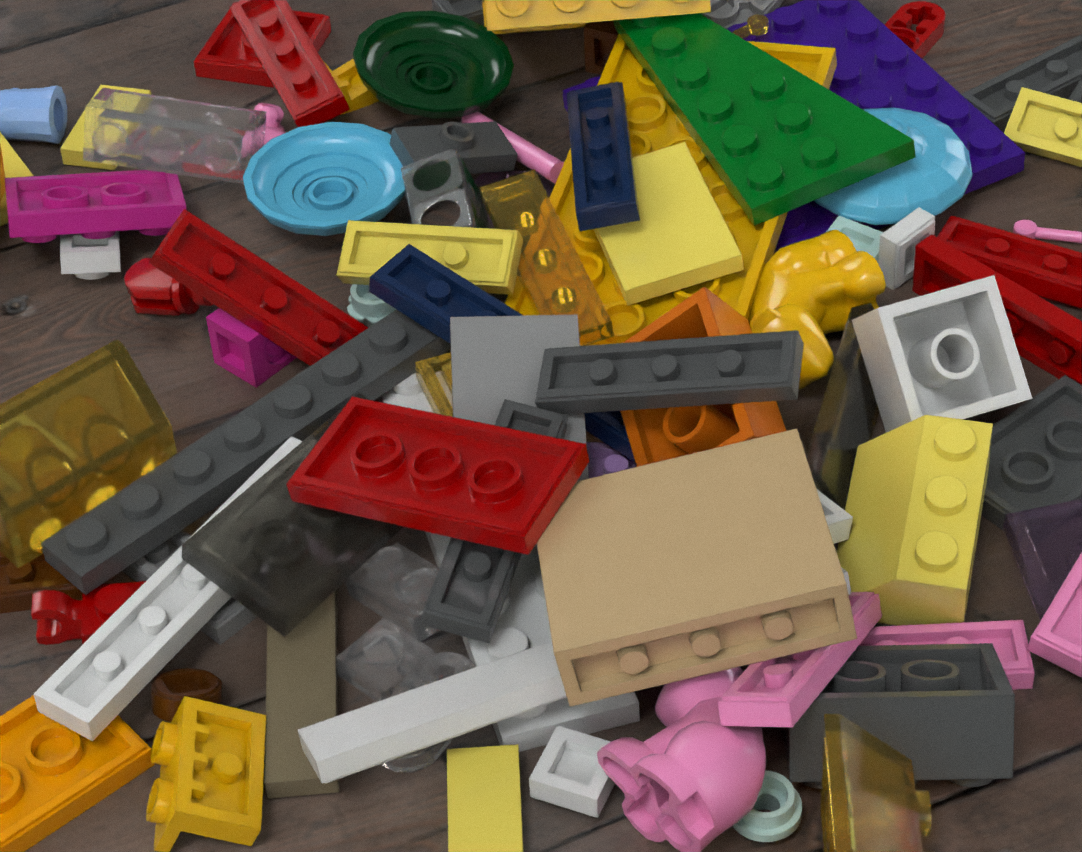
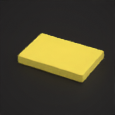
[593,142,744,306]

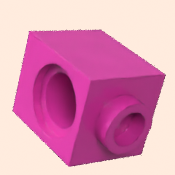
[206,308,297,388]

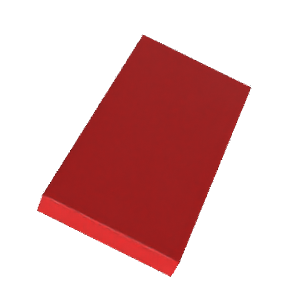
[286,396,590,555]

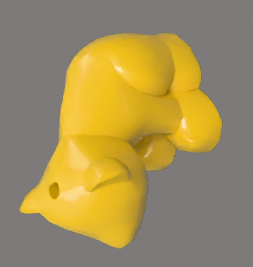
[749,230,886,389]

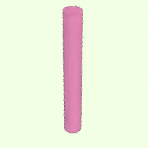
[461,112,564,183]

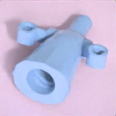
[0,85,67,144]

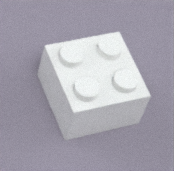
[852,275,1032,433]

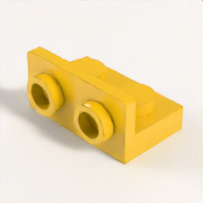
[146,696,266,852]

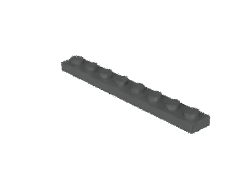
[41,309,451,595]

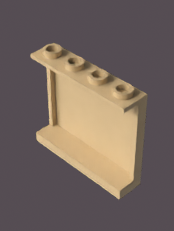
[537,428,857,707]

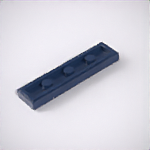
[566,82,640,231]

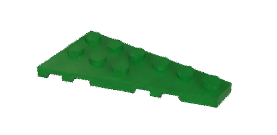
[614,13,916,226]

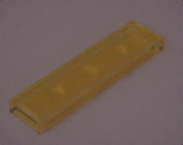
[479,169,614,346]

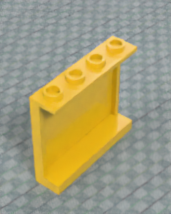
[482,0,711,35]

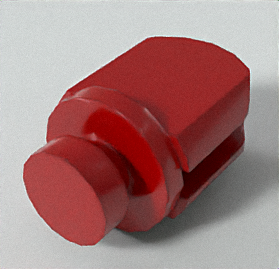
[124,258,213,316]

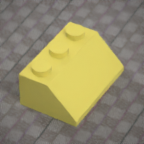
[837,415,993,626]

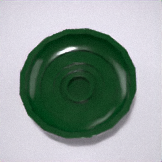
[353,11,514,119]

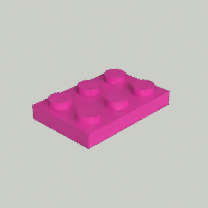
[5,168,186,243]

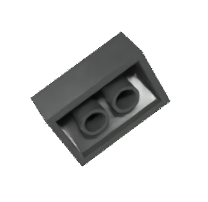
[783,643,1015,789]

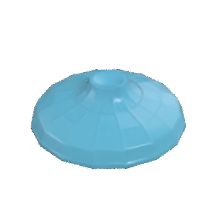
[814,107,972,225]
[243,122,408,236]

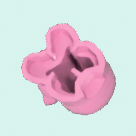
[597,667,766,852]

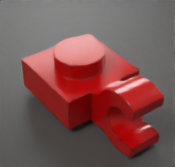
[31,581,146,645]

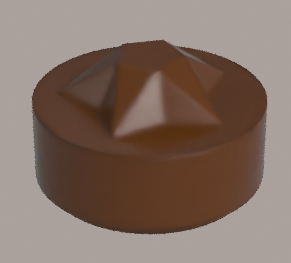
[151,668,222,722]

